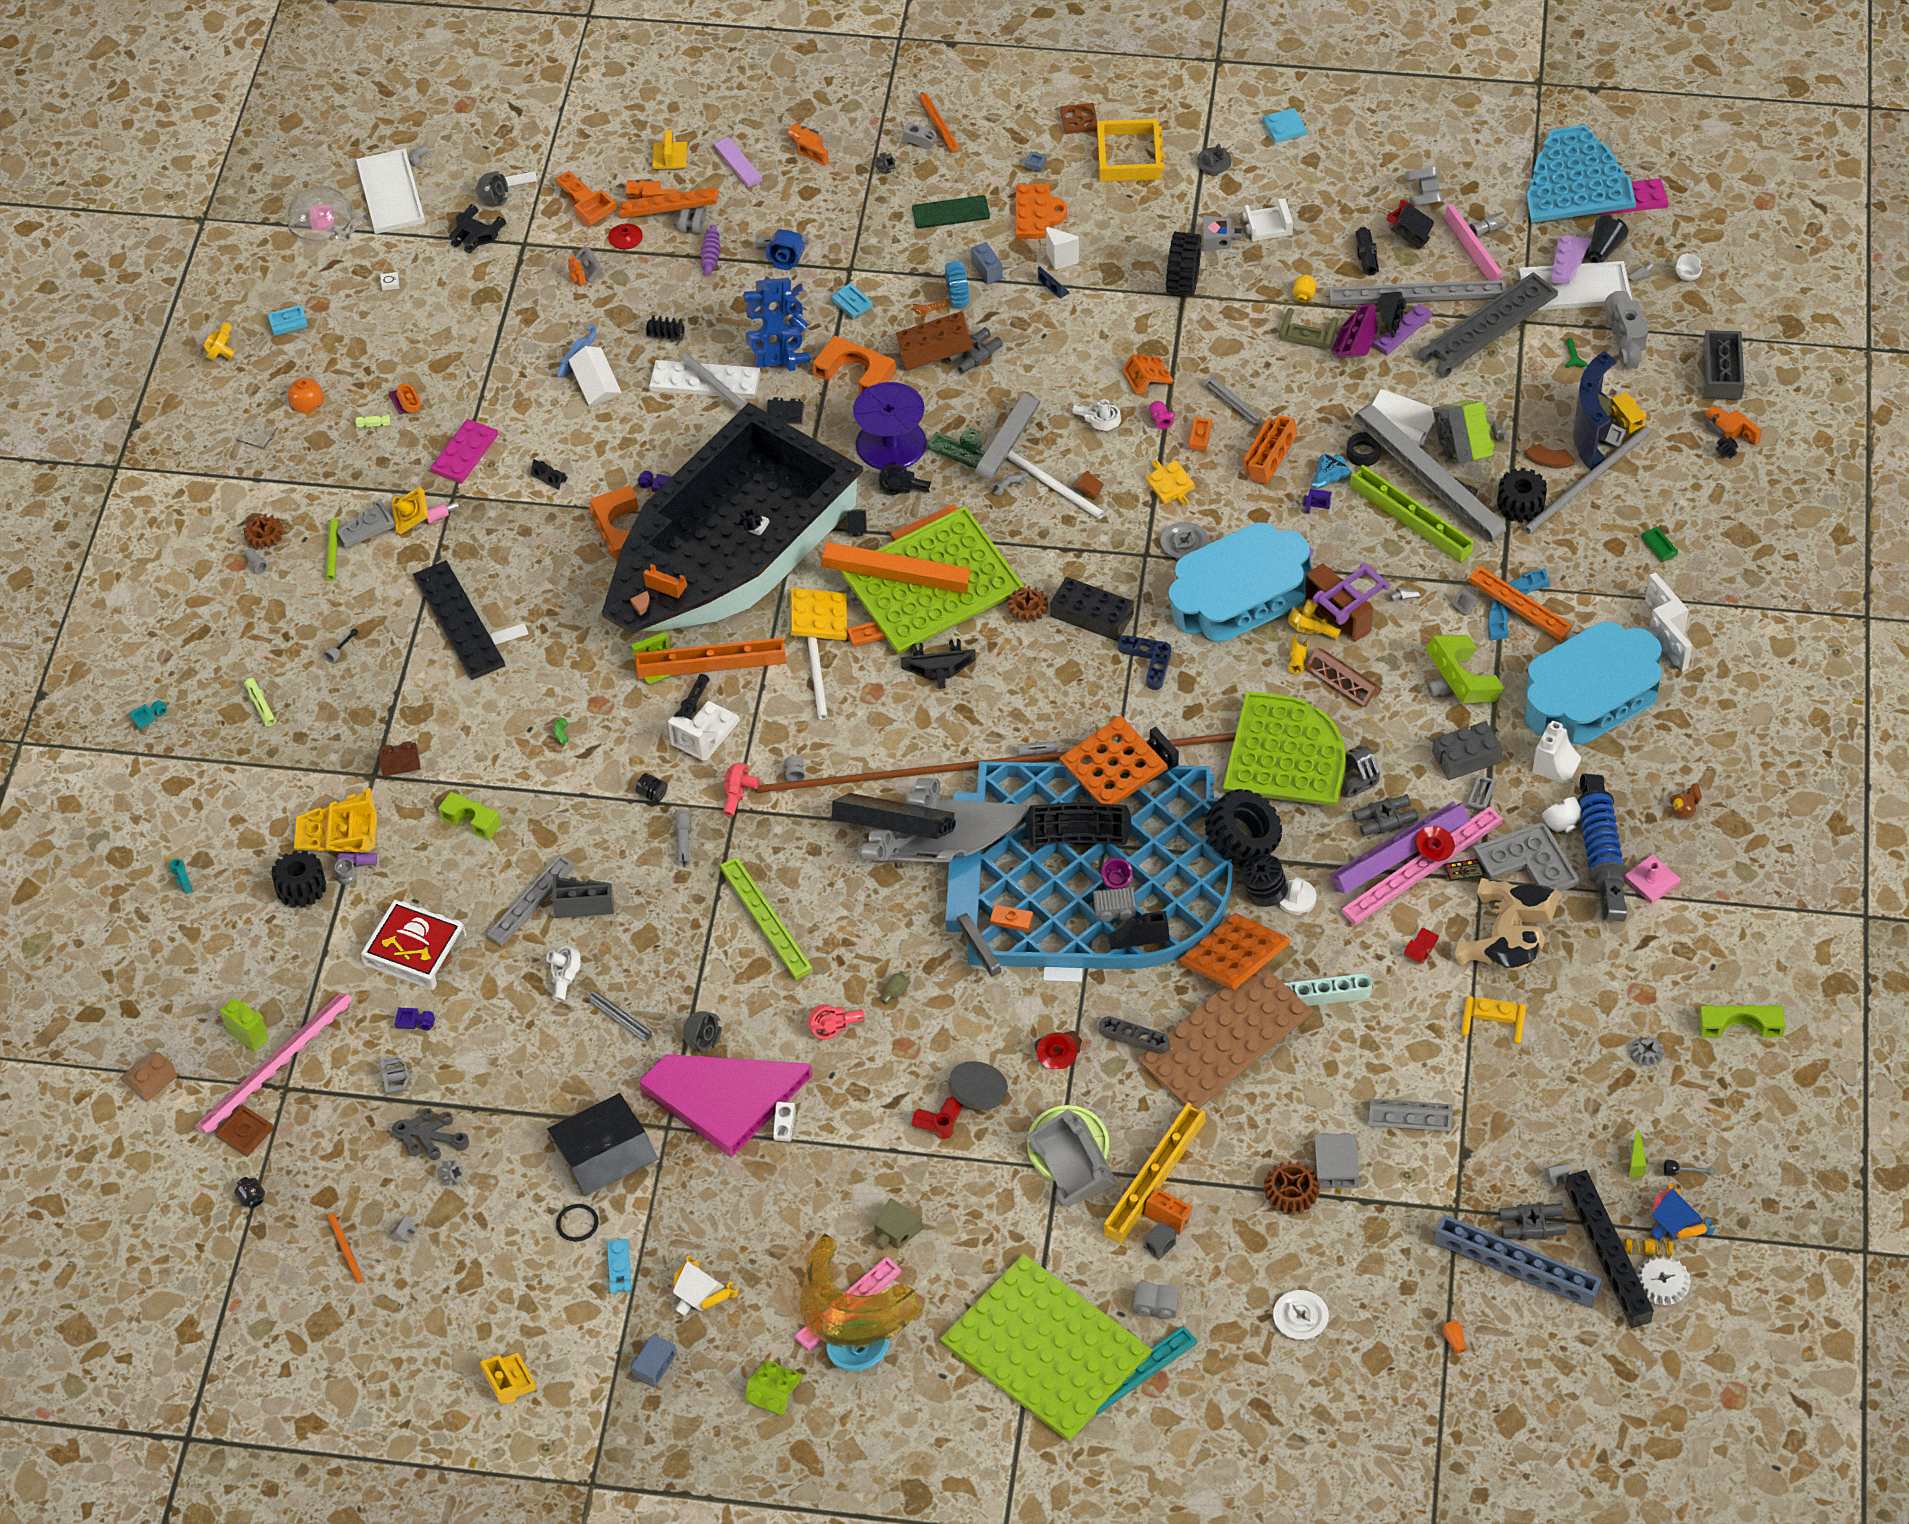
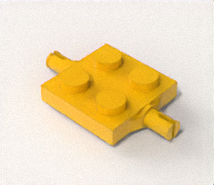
[1145,459,1195,506]

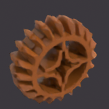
[1263,1160,1320,1215]

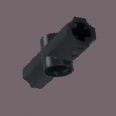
[1355,227,1379,276]

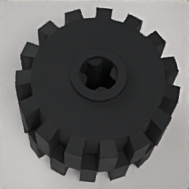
[1497,468,1547,523]
[271,850,326,908]

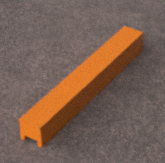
[821,542,970,594]
[635,637,787,679]

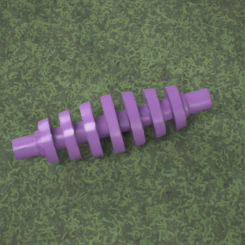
[701,225,720,276]

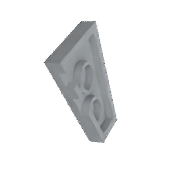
[337,499,395,548]

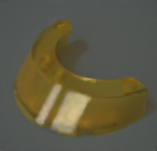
[800,1233,922,1348]

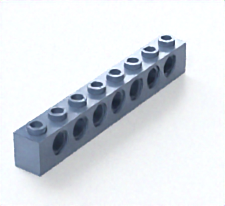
[1434,1214,1602,1308]

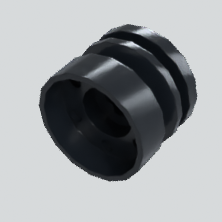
[1241,854,1289,907]

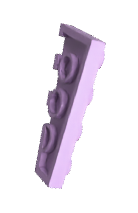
[1551,235,1592,284]

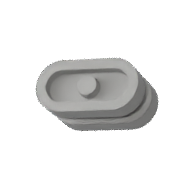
[676,206,707,233]

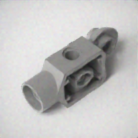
[1605,290,1648,369]

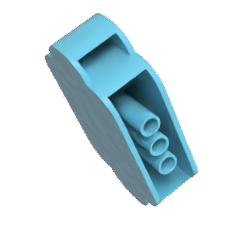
[1169,523,1312,642]
[1524,622,1662,745]

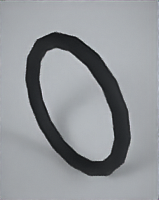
[556,1204,599,1242]

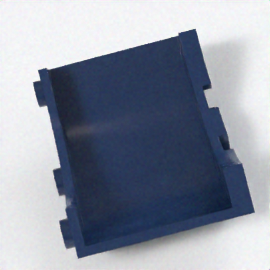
[1573,351,1617,470]

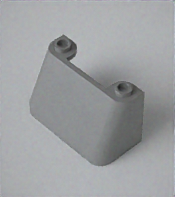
[1027,1109,1117,1207]

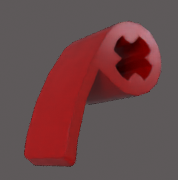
[1404,928,1439,964]

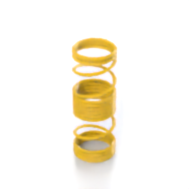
[1624,1238,1673,1256]

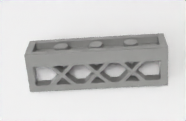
[1369,1098,1453,1131]

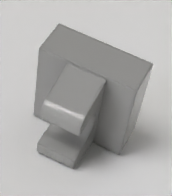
[1452,588,1478,615]
[1544,1164,1571,1186]
[389,1215,417,1243]

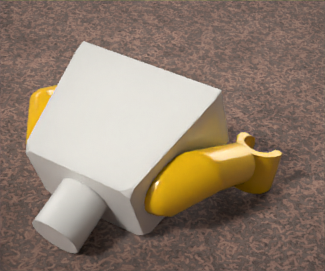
[673,1255,739,1316]

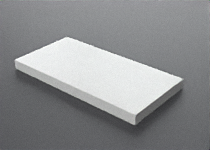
[356,148,425,234]
[1519,261,1632,310]

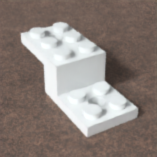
[1645,572,1692,671]

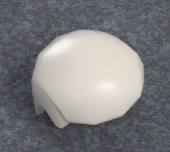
[1675,253,1703,281]

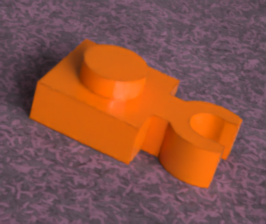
[568,256,586,286]

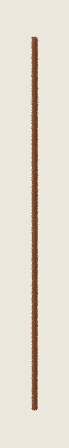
[757,732,1236,793]

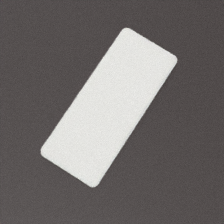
[505,172,537,186]
[491,624,529,645]
[1043,967,1082,982]

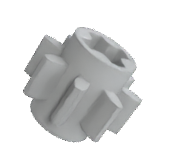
[437,1160,463,1186]

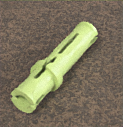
[244,678,276,727]

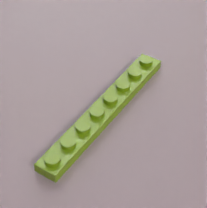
[720,857,813,981]

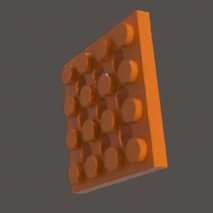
[1059,715,1168,804]
[1179,913,1290,990]

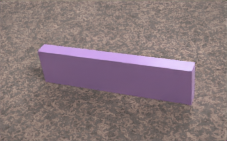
[714,137,763,188]

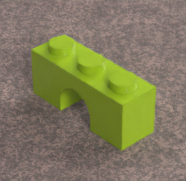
[438,792,502,841]

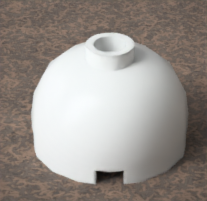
[1542,797,1582,833]

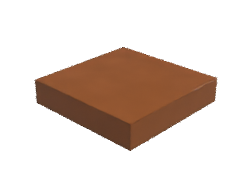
[215,1104,274,1157]

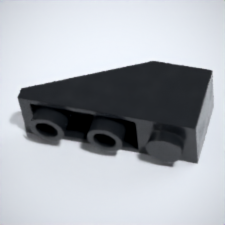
[1378,292,1407,338]
[1108,910,1170,950]

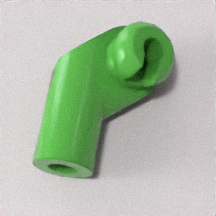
[553,718,569,745]

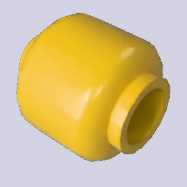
[1292,275,1317,302]

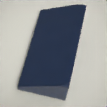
[1038,266,1070,299]

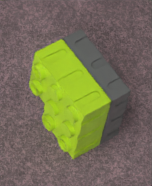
[1432,400,1494,463]

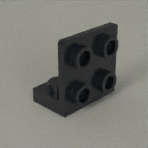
[1127,727,1179,783]

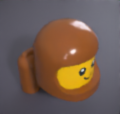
[1669,783,1702,819]

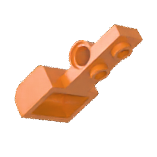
[555,171,617,227]

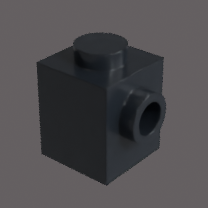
[847,509,867,536]

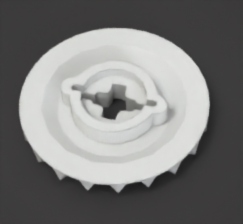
[1636,1254,1691,1305]
[1273,1290,1329,1341]

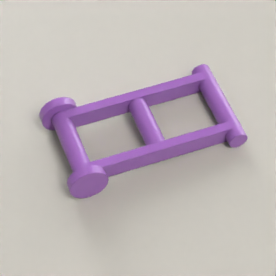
[1313,562,1391,625]

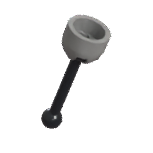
[323,629,358,663]

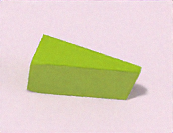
[1629,1130,1647,1178]

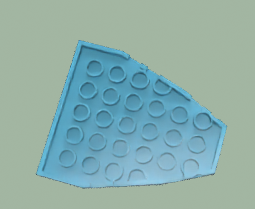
[1527,125,1636,223]

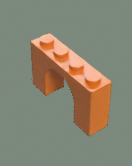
[812,335,896,394]
[588,485,639,562]

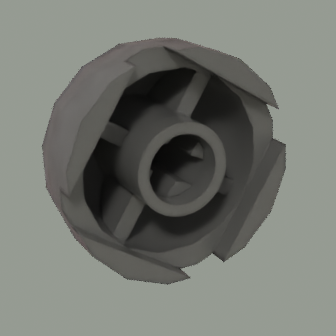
[476,171,508,206]
[683,1011,722,1052]

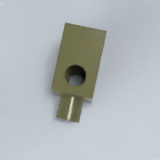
[873,1198,923,1250]

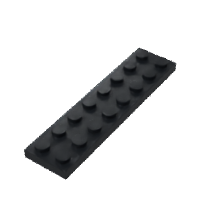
[413,560,505,680]

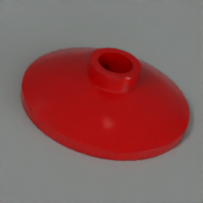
[608,223,643,250]
[1416,826,1455,861]
[1037,1032,1077,1070]

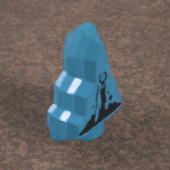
[1312,453,1352,489]

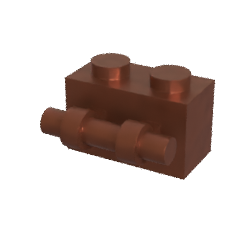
[378,741,421,776]

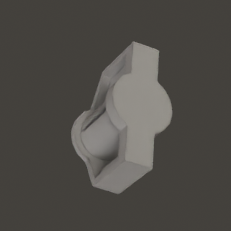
[380,1056,410,1095]

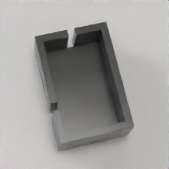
[1432,721,1503,781]

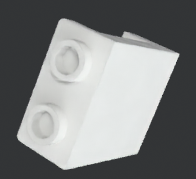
[1242,198,1293,241]

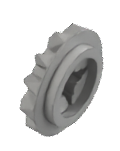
[1631,1036,1664,1066]

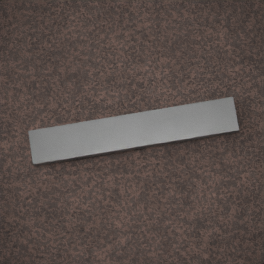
[485,854,575,947]

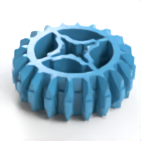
[945,260,970,308]

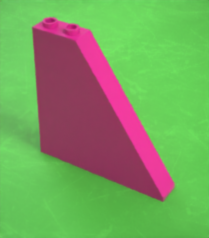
[639,1054,812,1158]

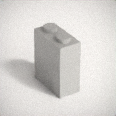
[1314,1133,1359,1188]

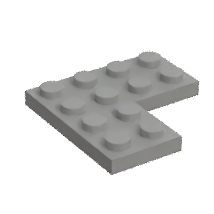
[1473,821,1580,892]

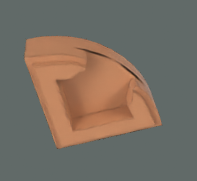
[630,591,650,615]

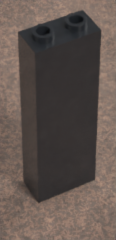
[831,793,956,840]

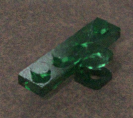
[928,428,986,469]

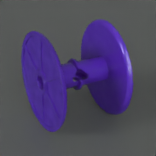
[853,382,927,471]

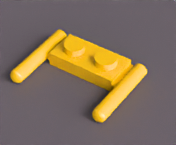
[1461,996,1526,1044]

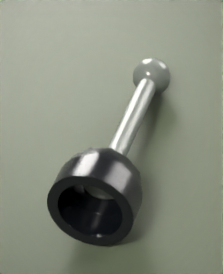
[1664,1159,1715,1176]

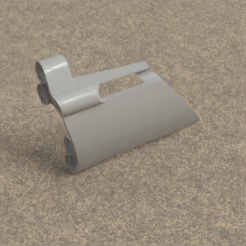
[861,778,1028,863]

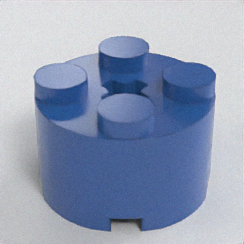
[766,229,805,270]

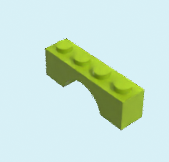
[1699,1005,1785,1038]

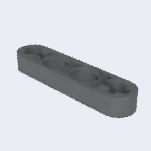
[957,913,1001,977]
[1099,1016,1171,1054]

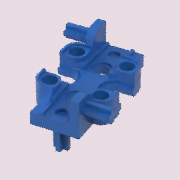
[743,276,811,371]

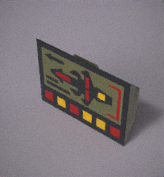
[1444,858,1485,882]

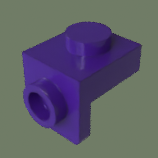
[1303,489,1332,514]

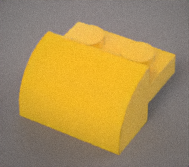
[480,1353,536,1404]

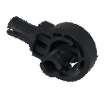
[879,462,931,495]

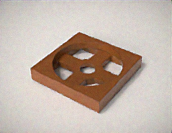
[1060,103,1097,134]

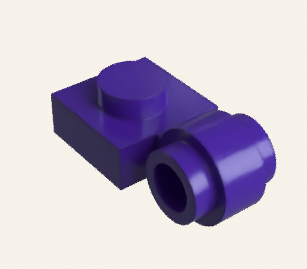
[638,471,671,492]
[394,1007,435,1031]

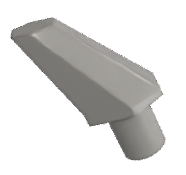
[1627,262,1654,281]
[1493,419,1510,441]
[1389,587,1421,601]

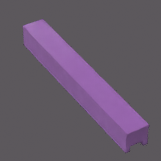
[1330,801,1471,894]

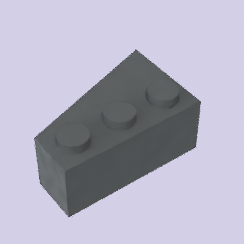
[552,874,614,918]

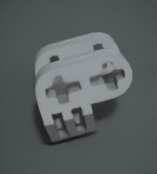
[1405,166,1443,206]

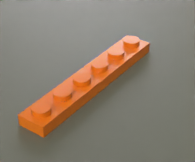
[619,187,719,219]
[1468,565,1573,641]

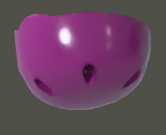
[1101,858,1133,890]

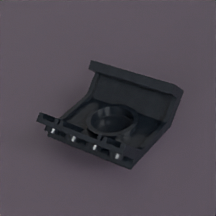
[547,1093,659,1196]

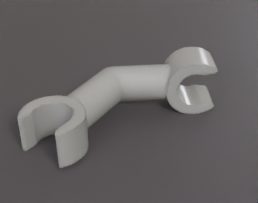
[990,471,1030,496]

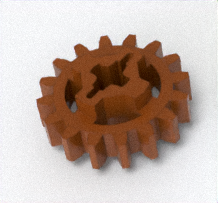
[243,514,284,550]
[1008,586,1048,623]

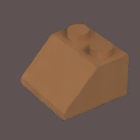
[120,1052,177,1102]

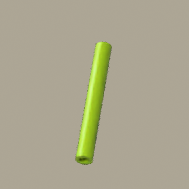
[326,519,339,581]

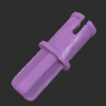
[338,852,377,867]

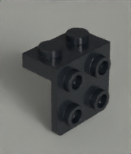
[1391,204,1434,249]

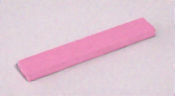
[1444,204,1502,281]
[795,1256,901,1352]

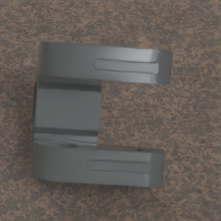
[1342,745,1380,797]

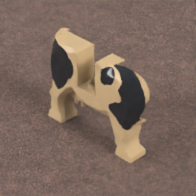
[1455,878,1561,970]

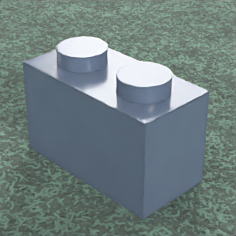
[971,242,1003,285]
[631,1334,677,1388]

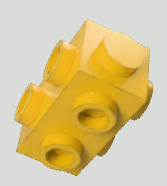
[1610,392,1646,434]

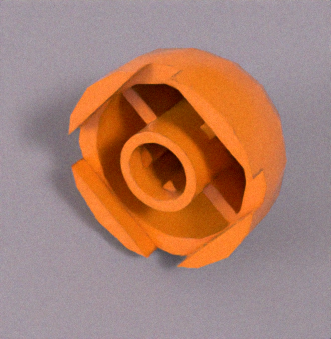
[287,378,324,413]

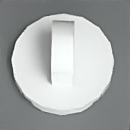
[1279,877,1317,915]

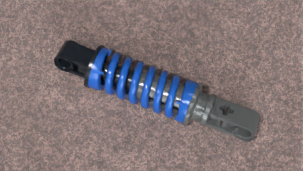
[1577,773,1627,922]

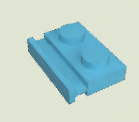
[831,283,873,320]
[268,305,308,336]

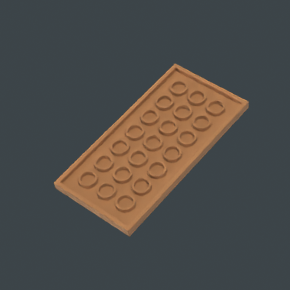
[1138,966,1312,1110]

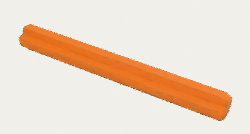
[920,93,959,153]

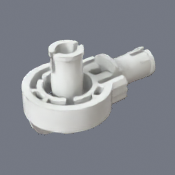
[1073,399,1121,431]
[546,945,581,1002]

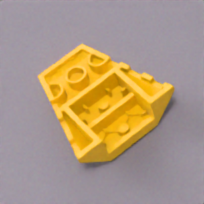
[294,788,377,852]

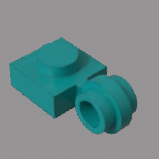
[129,700,167,730]
[169,858,193,894]

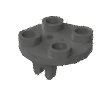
[1197,144,1231,176]

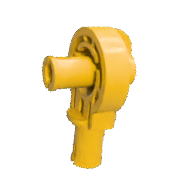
[204,322,235,361]
[1288,599,1342,640]

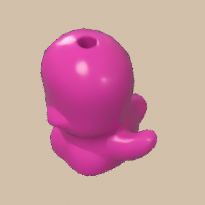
[1149,401,1175,430]

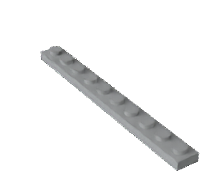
[1329,280,1506,305]

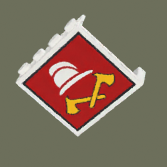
[361,900,466,990]

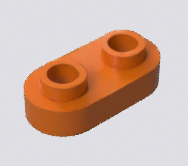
[396,384,421,413]

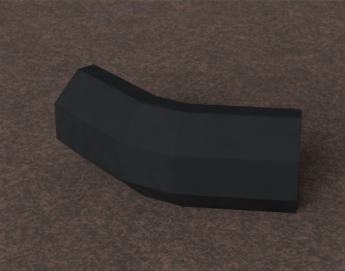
[1026,802,1131,845]

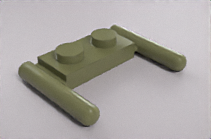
[1278,308,1339,348]

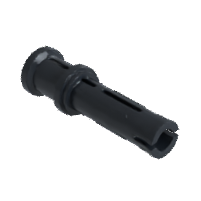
[674,674,710,720]

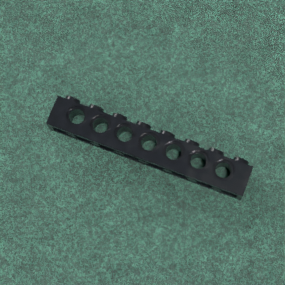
[1565,1170,1654,1329]

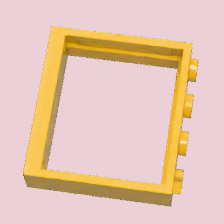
[1097,119,1165,182]

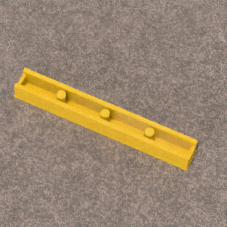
[1103,1102,1206,1244]

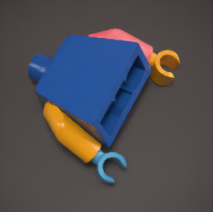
[1650,1183,1717,1241]

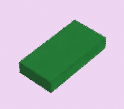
[1641,527,1678,562]

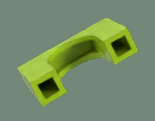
[1425,635,1505,704]

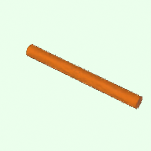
[327,1213,364,1283]

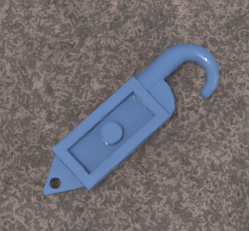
[557,324,596,377]

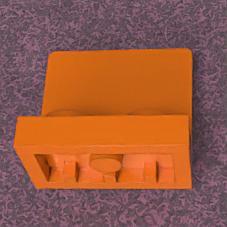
[1122,354,1174,394]

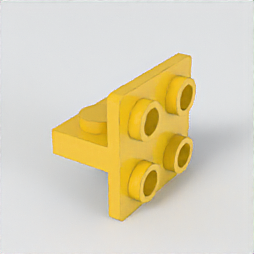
[652,130,688,169]

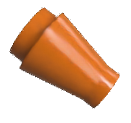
[1442,1320,1467,1354]

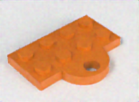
[1016,184,1067,239]

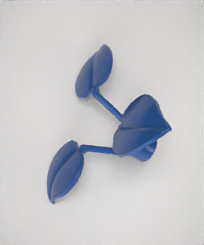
[755,283,809,345]

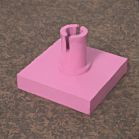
[1624,854,1681,904]

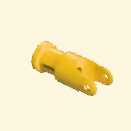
[1287,634,1308,674]

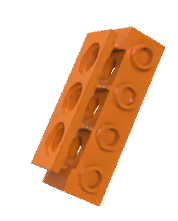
[1243,415,1298,484]

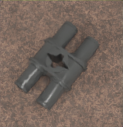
[945,327,1003,374]
[1352,794,1418,837]
[1499,1202,1567,1241]

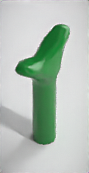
[1565,338,1588,368]

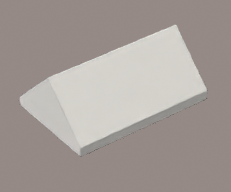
[568,346,622,406]

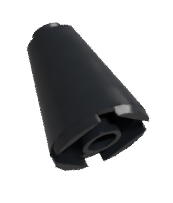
[1588,215,1629,263]

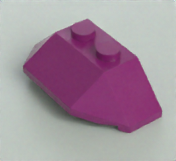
[1331,303,1378,358]

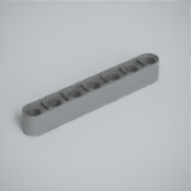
[975,393,1040,481]

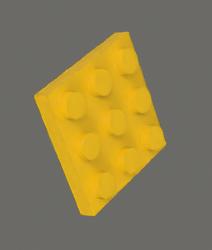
[790,588,847,641]

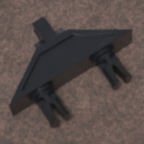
[900,638,976,689]

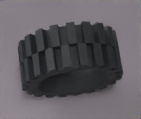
[1166,231,1202,296]

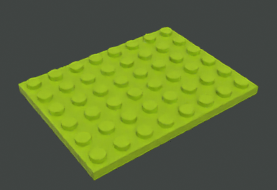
[840,506,1025,655]
[940,1254,1153,1442]

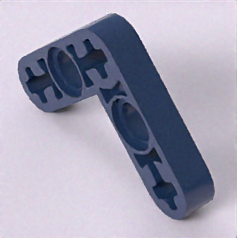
[1118,635,1171,690]

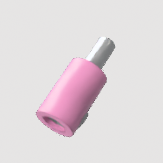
[426,502,459,524]

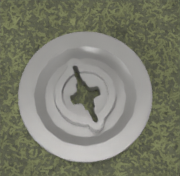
[1160,522,1208,561]

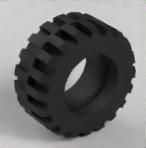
[1205,789,1282,866]

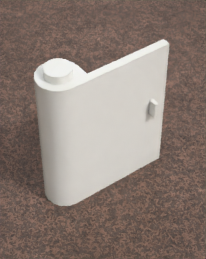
[1359,389,1435,448]

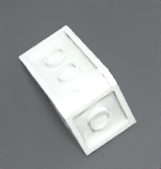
[668,701,740,761]

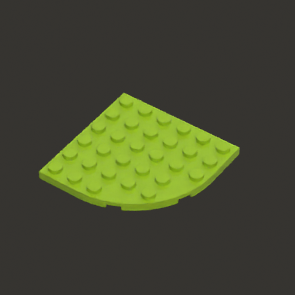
[1223,691,1346,806]

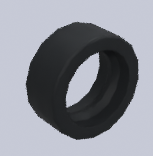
[1346,432,1381,467]

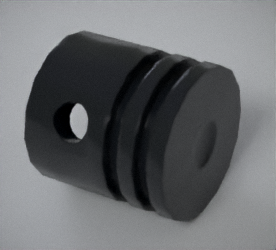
[636,773,668,803]

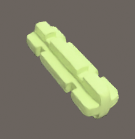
[355,415,391,428]

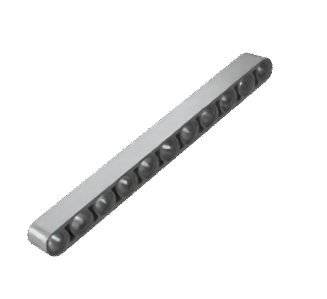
[1354,404,1506,542]

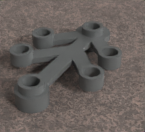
[392,1108,469,1160]

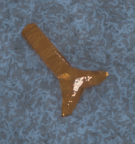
[913,298,951,320]

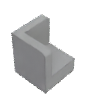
[1598,423,1626,447]

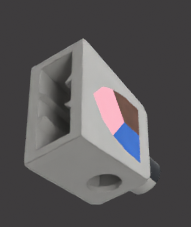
[1203,215,1241,251]

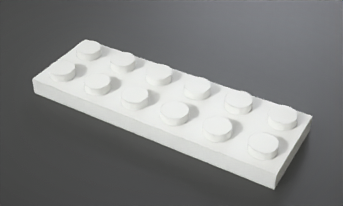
[649,360,761,399]

